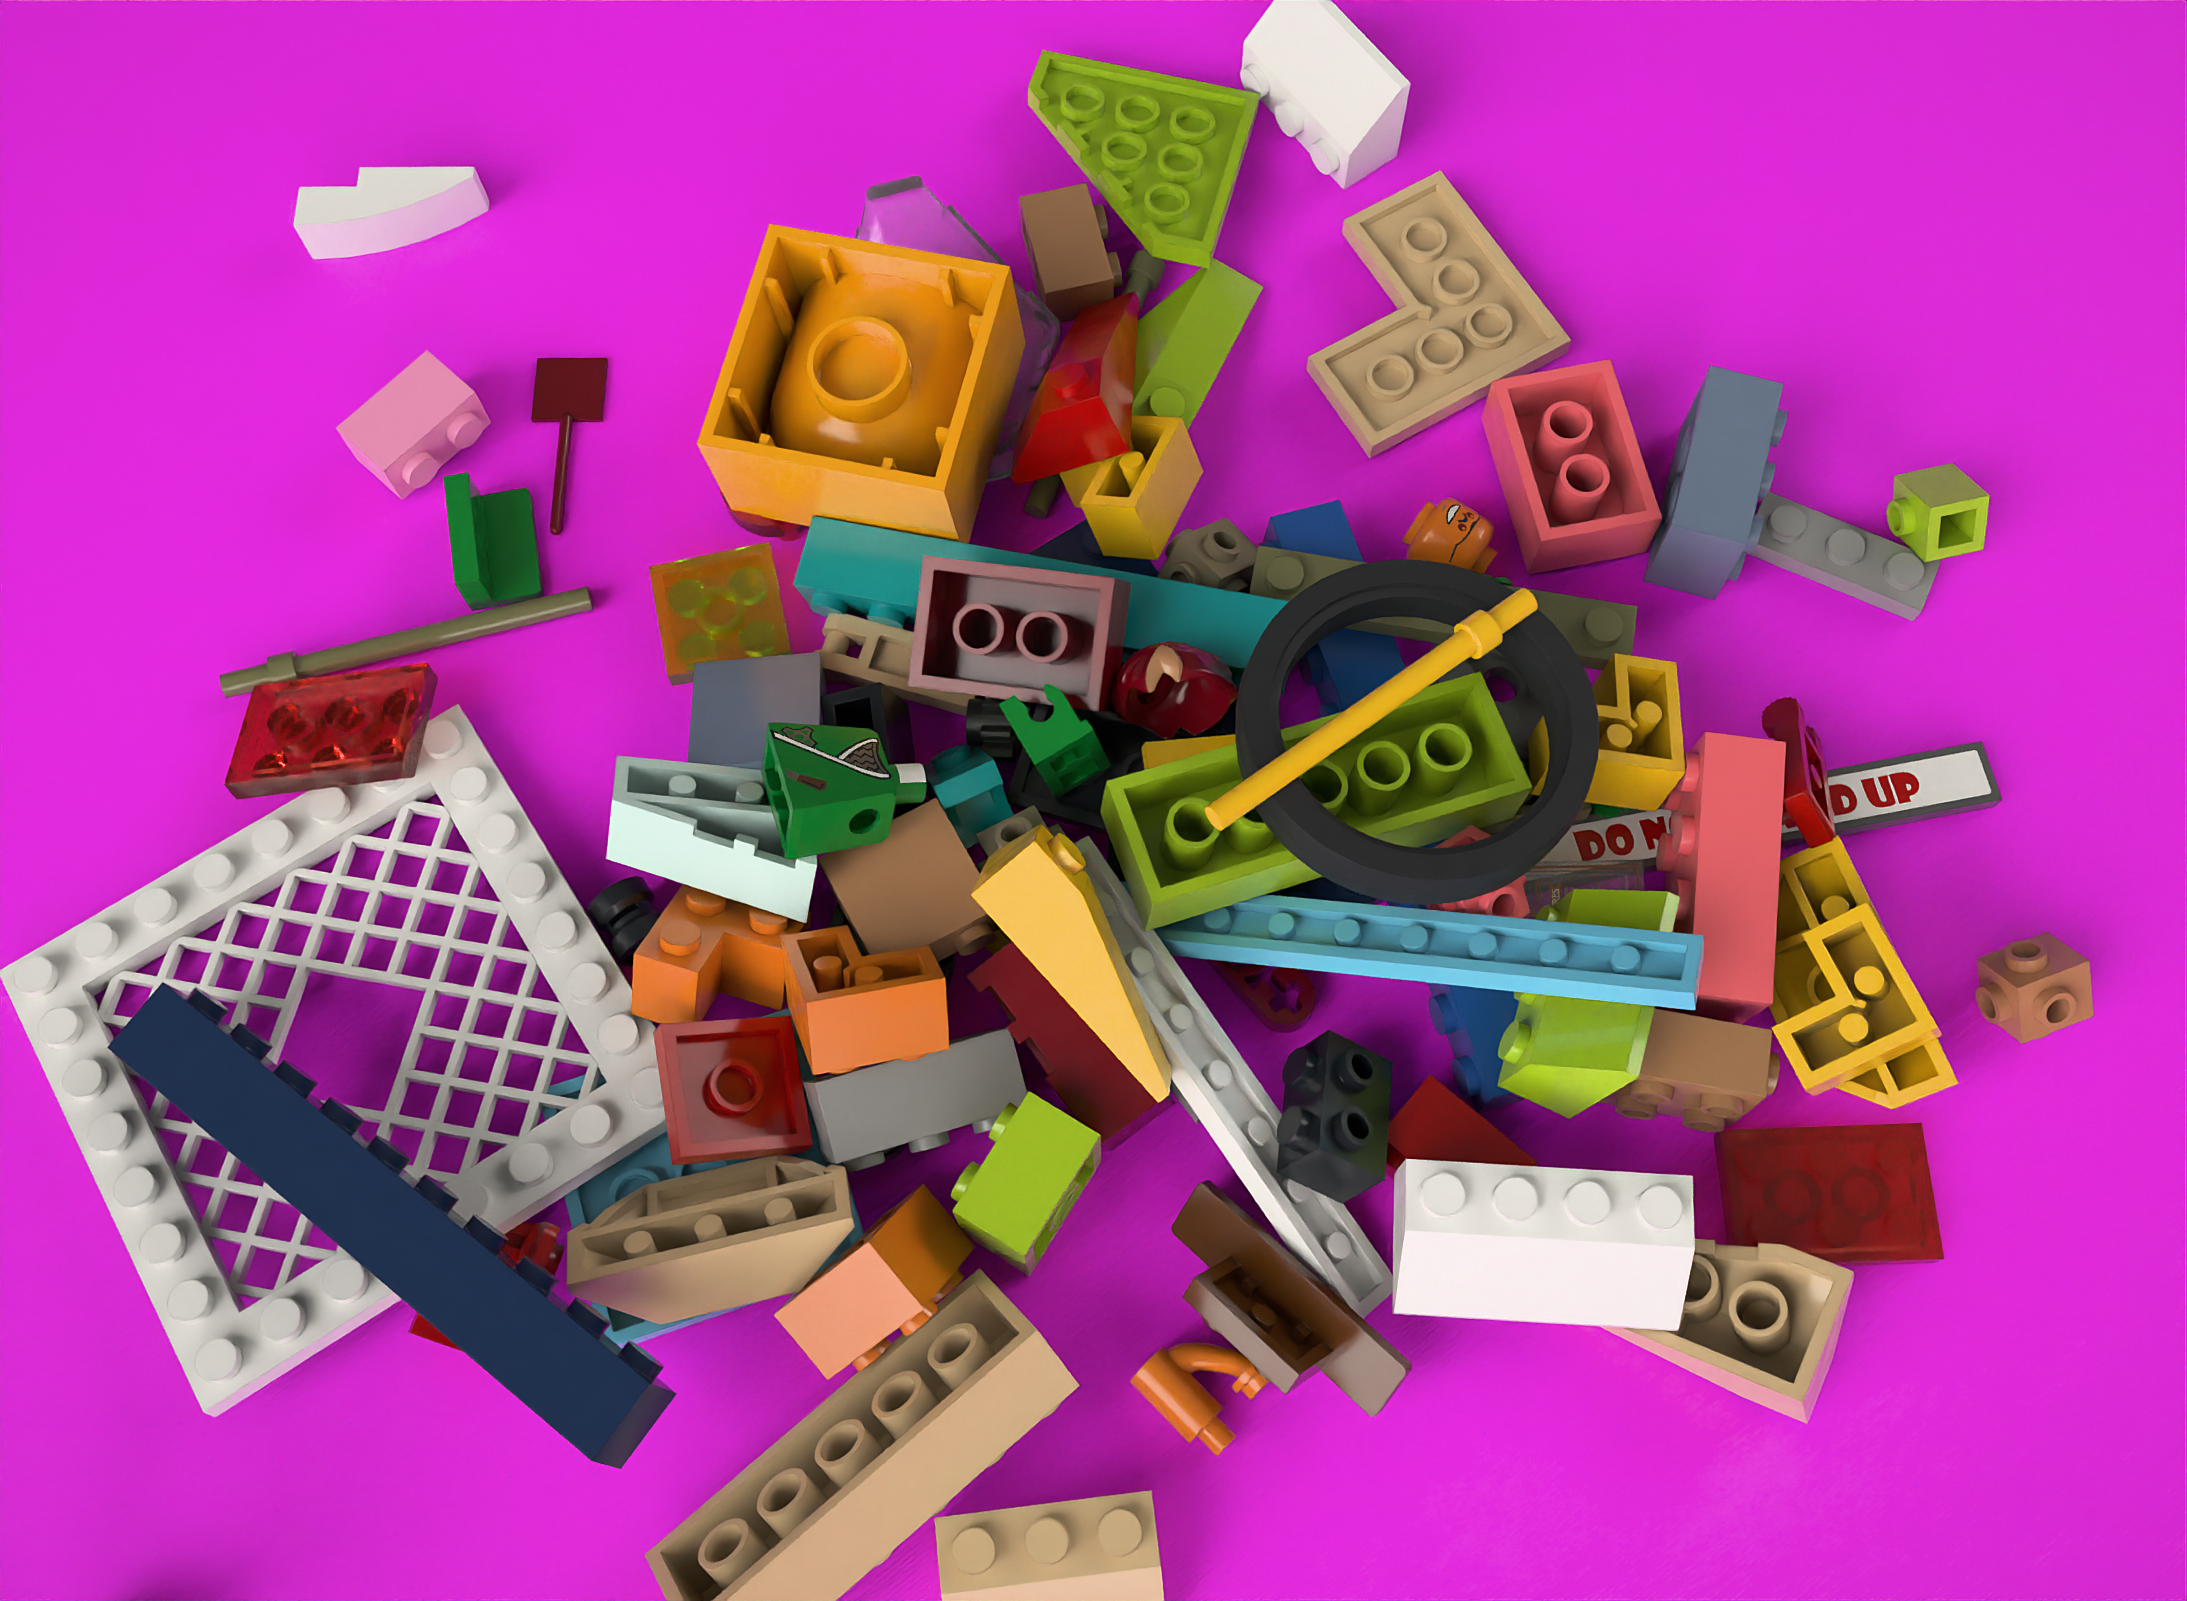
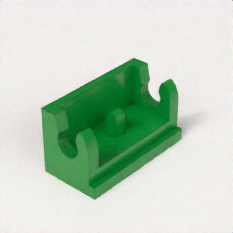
[999,684,1111,799]

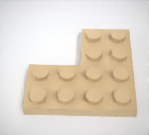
[1306,170,1571,458]

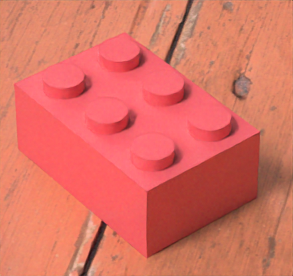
[1481,359,1663,575]

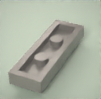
[1746,492,1941,621]

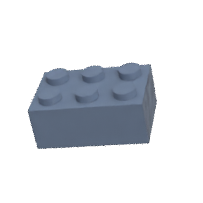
[1643,365,1788,600]

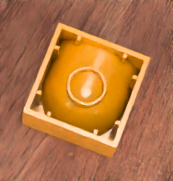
[697,224,1026,544]

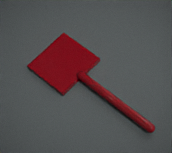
[531,358,608,535]

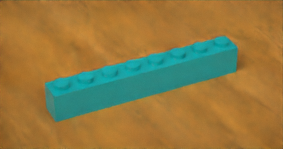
[793,516,1289,695]

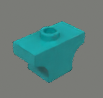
[922,744,1014,849]

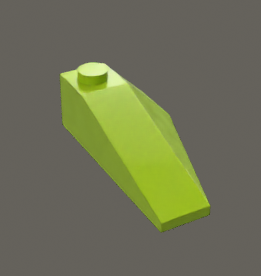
[1132,258,1263,430]

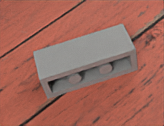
[803,1027,1027,1172]

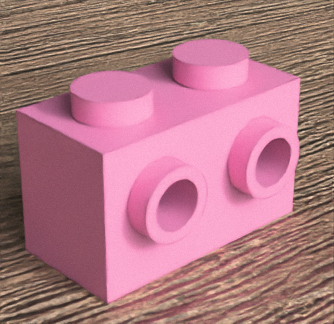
[336,350,491,500]

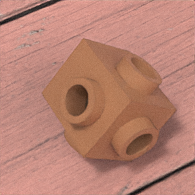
[1975,932,2094,1044]

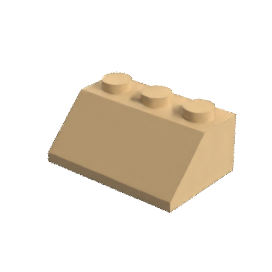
[934,1490,1165,1601]

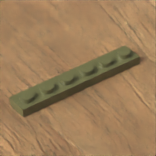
[1249,545,1638,670]

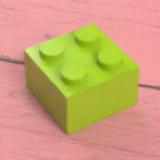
[951,1091,1101,1277]

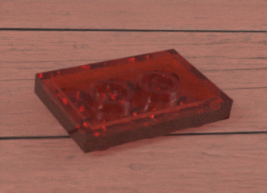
[224,663,438,799]
[1713,1123,1944,1266]

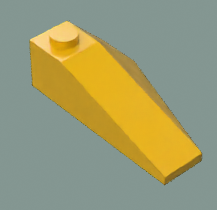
[970,823,1172,1103]

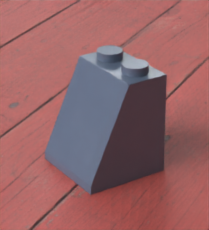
[688,652,828,770]

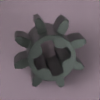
[966,697,1034,762]

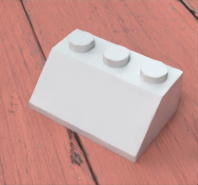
[1240,0,1411,190]

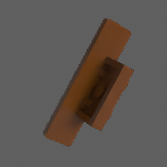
[1171,1180,1412,1417]

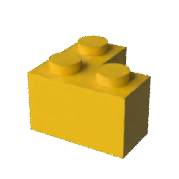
[1059,415,1203,560]
[1528,653,1686,812]
[1771,902,1943,1096]

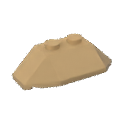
[567,1155,854,1325]

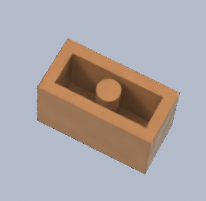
[1019,183,1123,326]

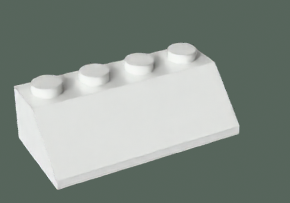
[1392,1159,1695,1331]

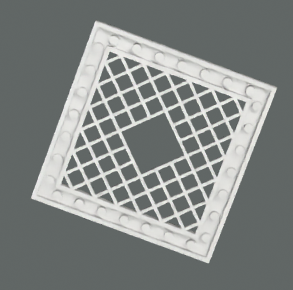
[0,704,667,1417]

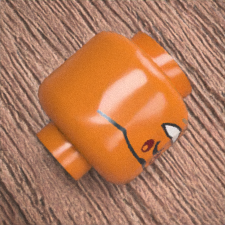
[1402,497,1498,574]

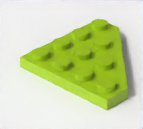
[1028,50,1260,269]

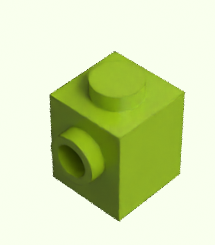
[1886,463,1990,562]

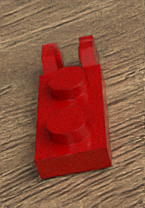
[1761,696,1836,849]

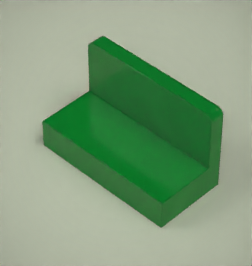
[443,472,544,611]

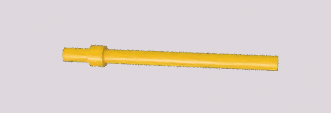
[1205,588,1538,831]

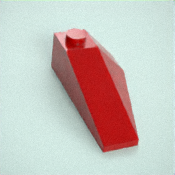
[1011,291,1139,486]

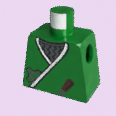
[761,722,926,859]

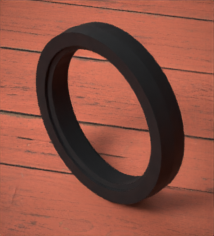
[1235,560,1600,905]

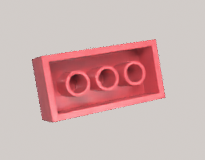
[1656,732,1786,1024]

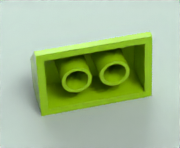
[1497,889,1680,1119]

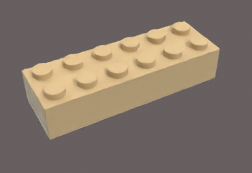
[644,1268,1080,1601]

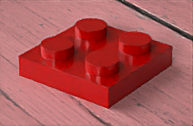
[653,1016,813,1165]

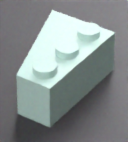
[606,755,817,923]

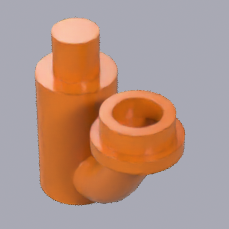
[1130,1342,1269,1456]

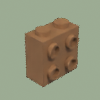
[818,798,1001,962]
[1599,1009,1780,1132]

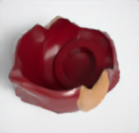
[1110,641,1239,740]

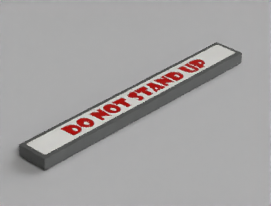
[1491,741,2002,896]

